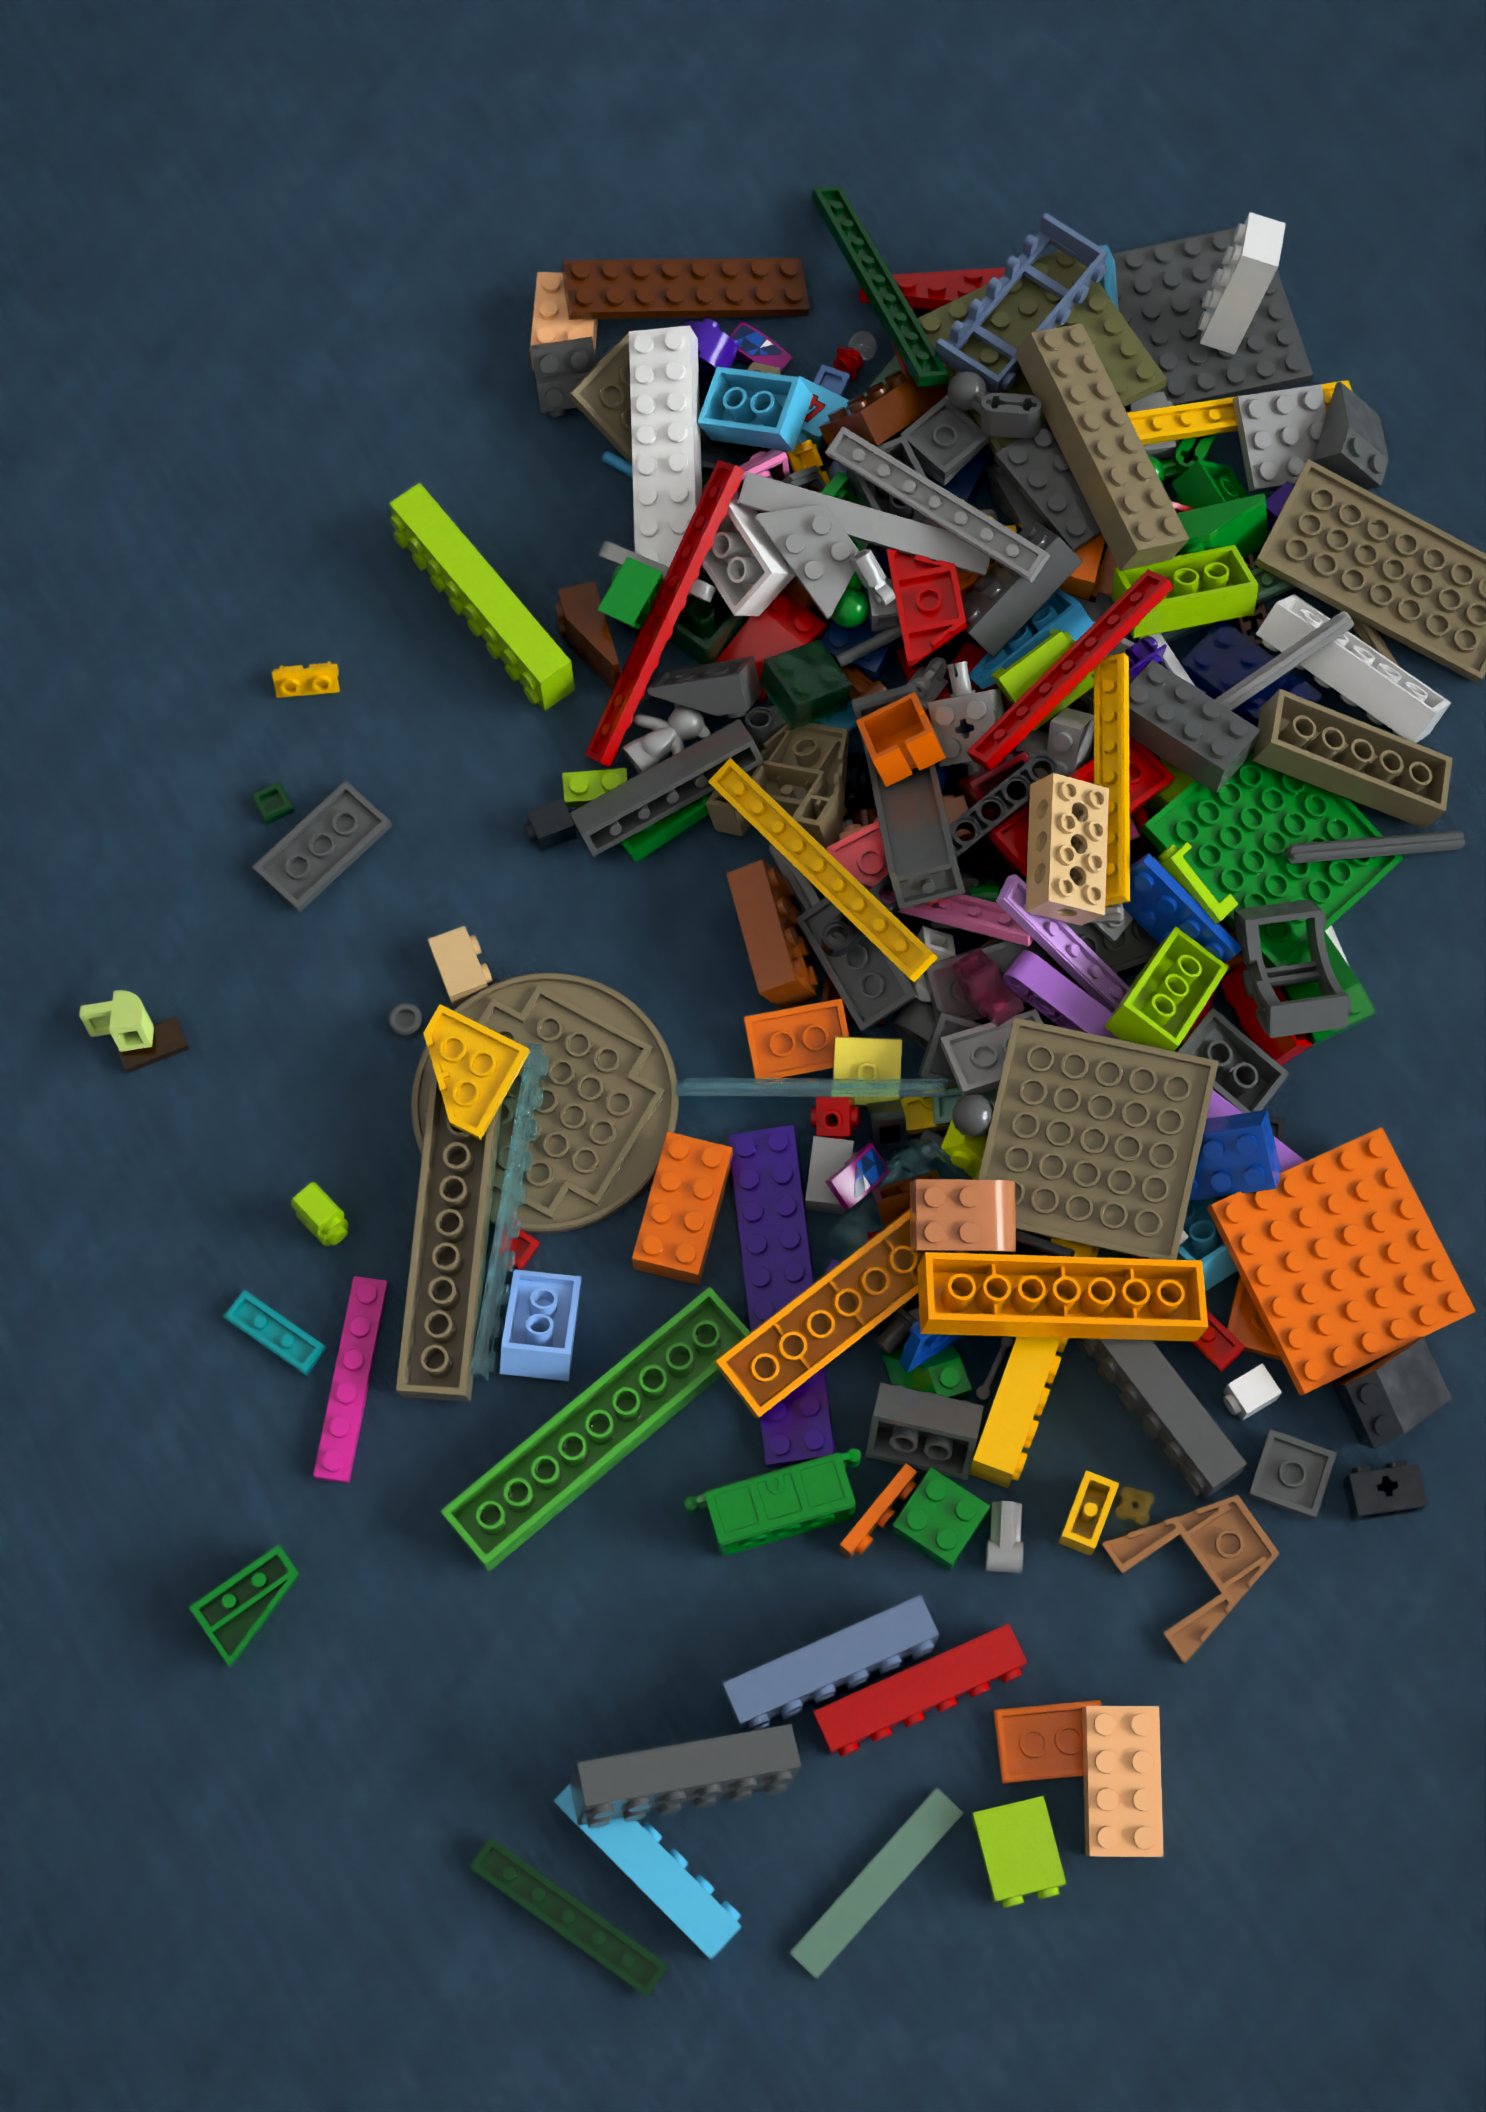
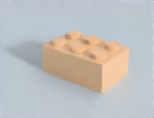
[530,272,598,371]

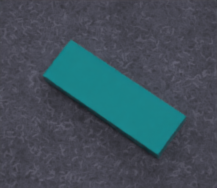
[223,1290,327,1376]

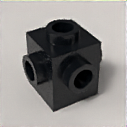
[844,752,875,806]

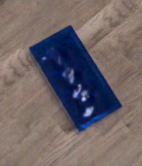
[1181,620,1323,727]

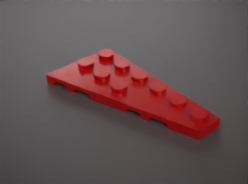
[859,268,1005,310]

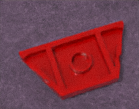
[886,548,967,667]

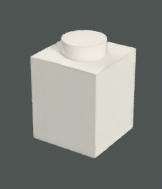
[1223,1363,1282,1421]

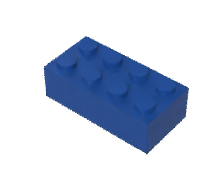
[1189,1110,1282,1201]

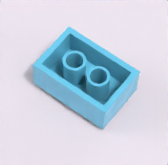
[697,366,813,452]

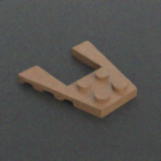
[1101,1495,1280,1664]

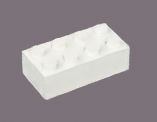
[1198,212,1286,355]

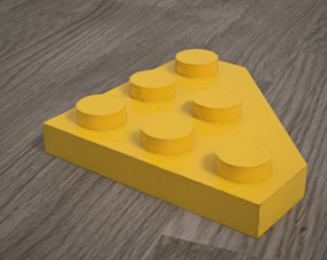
[423,1004,530,1140]

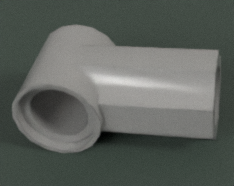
[985,1501,1023,1573]

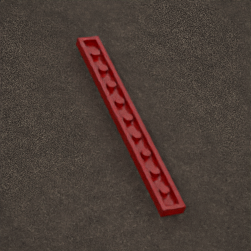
[584,460,745,767]

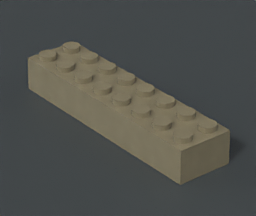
[1015,324,1189,571]

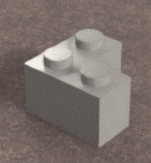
[1016,707,1094,779]

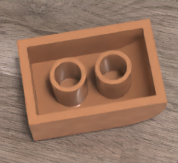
[910,1179,1016,1253]

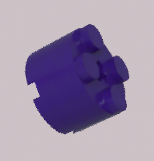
[682,318,740,390]

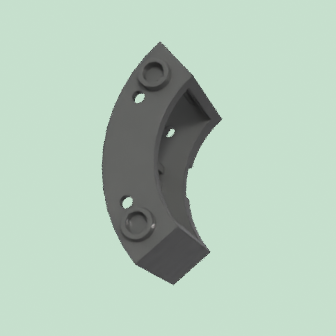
[1234,899,1351,1038]

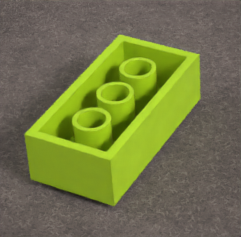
[1111,545,1259,638]
[1104,926,1229,1051]

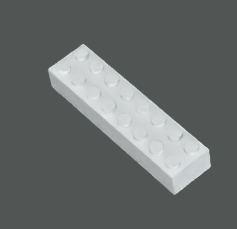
[629,325,705,581]

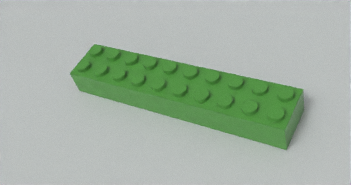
[440,1287,750,1572]

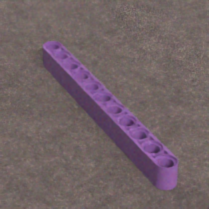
[1002,950,1306,1172]

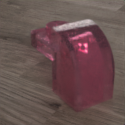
[951,947,1025,1027]

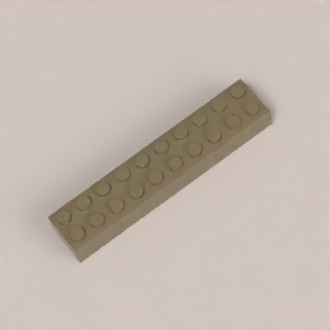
[396,1065,502,1402]

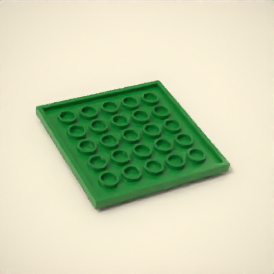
[1140,726,1404,968]

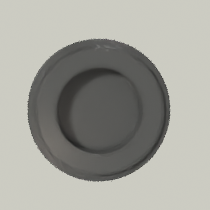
[389,1003,423,1038]

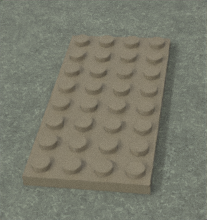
[1254,459,1486,684]

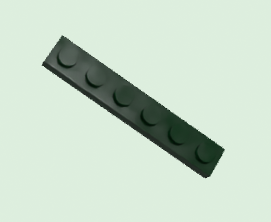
[469,1837,670,1998]

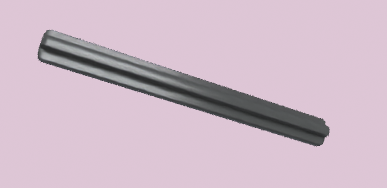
[1285,830,1465,864]

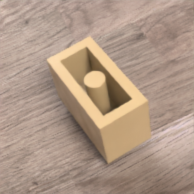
[428,926,493,1008]

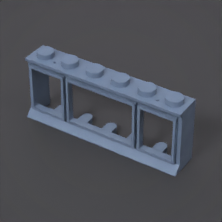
[936,213,1107,393]

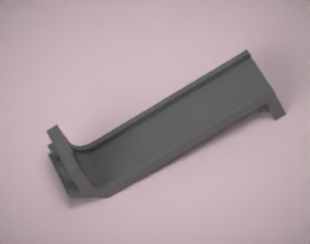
[851,683,965,910]

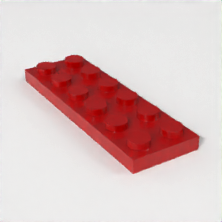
[989,737,1175,878]

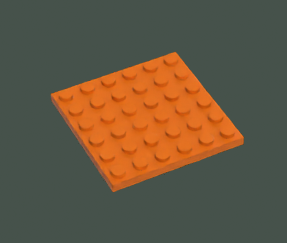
[1206,1127,1476,1396]

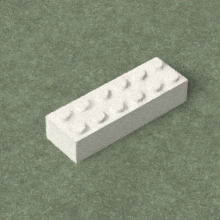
[1256,594,1451,743]

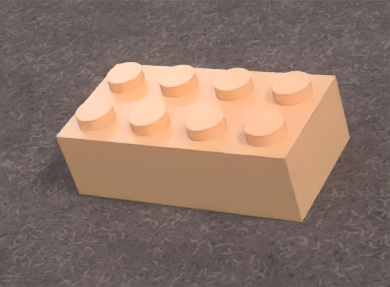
[1082,1706,1163,1857]

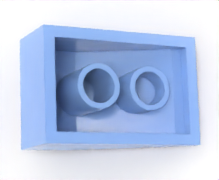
[500,1269,582,1381]

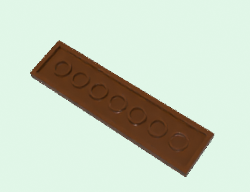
[561,258,810,320]

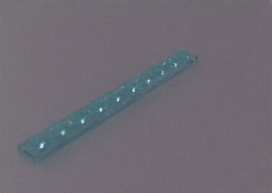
[470,1042,549,1381]

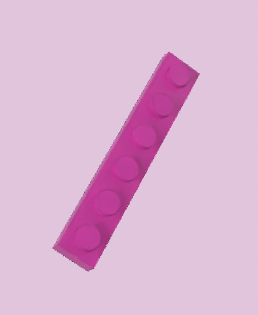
[313,1276,389,1484]

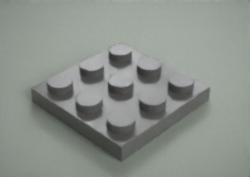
[1232,384,1327,492]

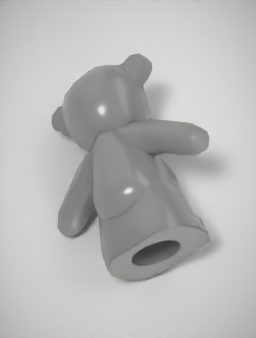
[622,703,710,774]

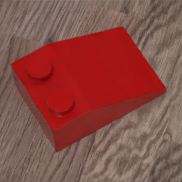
[715,591,827,704]

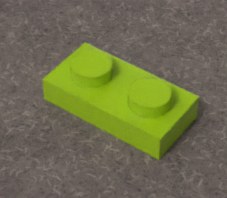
[562,768,628,807]

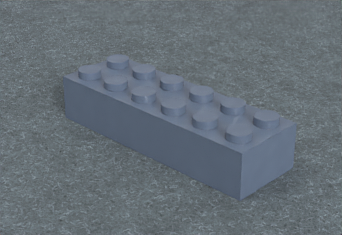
[723,1595,939,1732]

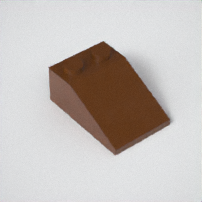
[554,581,620,691]

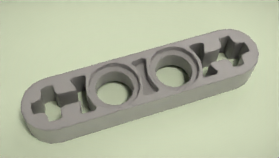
[598,541,717,603]

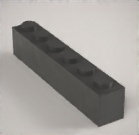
[570,719,764,857]

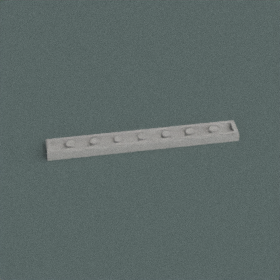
[825,426,1050,583]
[738,472,991,577]

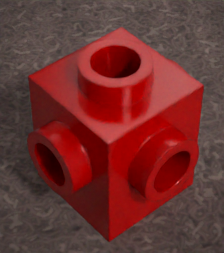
[811,1091,860,1140]

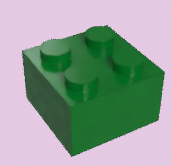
[891,1467,990,1572]

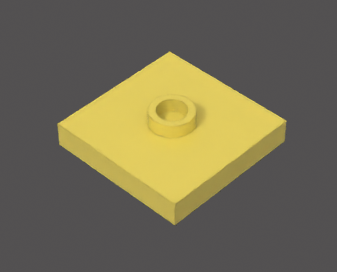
[832,1036,902,1105]

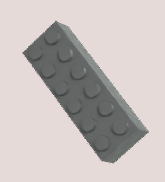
[1077,1338,1247,1502]
[570,1724,801,1828]

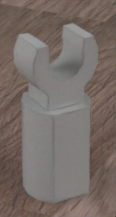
[849,549,896,605]

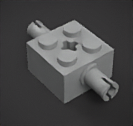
[928,661,1012,776]

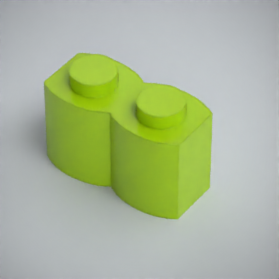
[291,1182,349,1246]

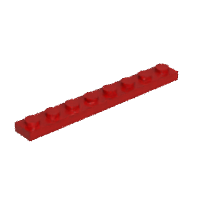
[966,569,1174,771]

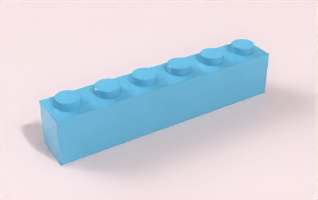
[554,1784,742,1961]

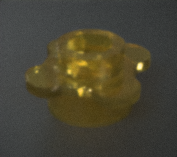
[1115,1486,1154,1525]

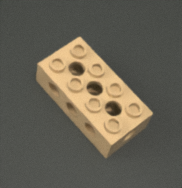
[1025,773,1109,926]

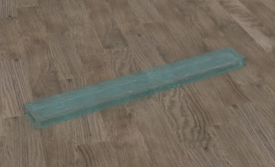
[677,1078,949,1097]

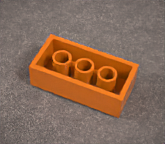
[632,1132,733,1285]

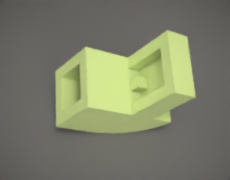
[79,990,154,1052]

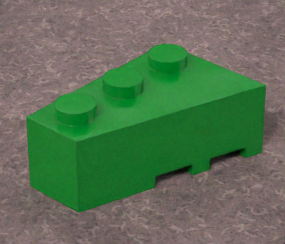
[597,556,663,631]
[189,1544,301,1667]

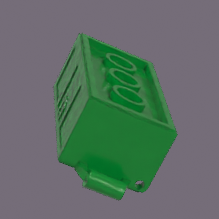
[684,1448,861,1557]

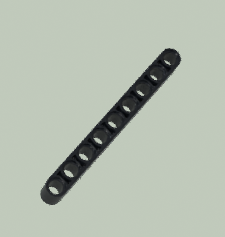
[821,754,1057,957]

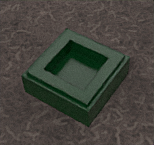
[251,781,295,825]

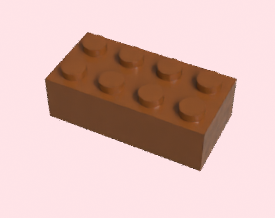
[726,859,818,1010]

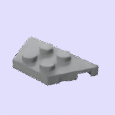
[755,503,860,620]

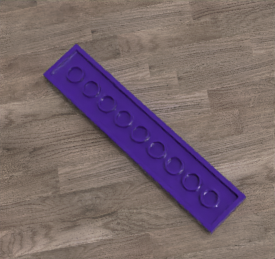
[728,1124,836,1468]

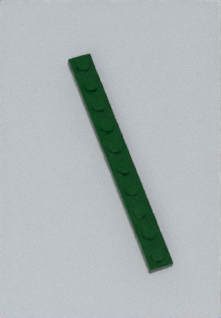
[811,186,949,387]

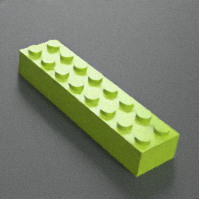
[389,483,575,711]

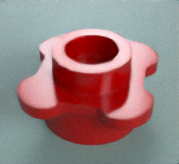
[833,346,863,382]

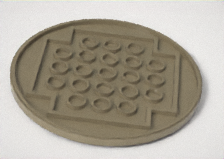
[411,973,679,1234]

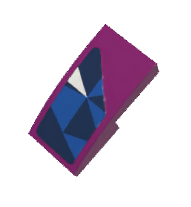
[729,321,793,371]
[825,1143,890,1209]

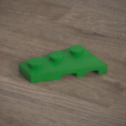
[619,795,709,863]

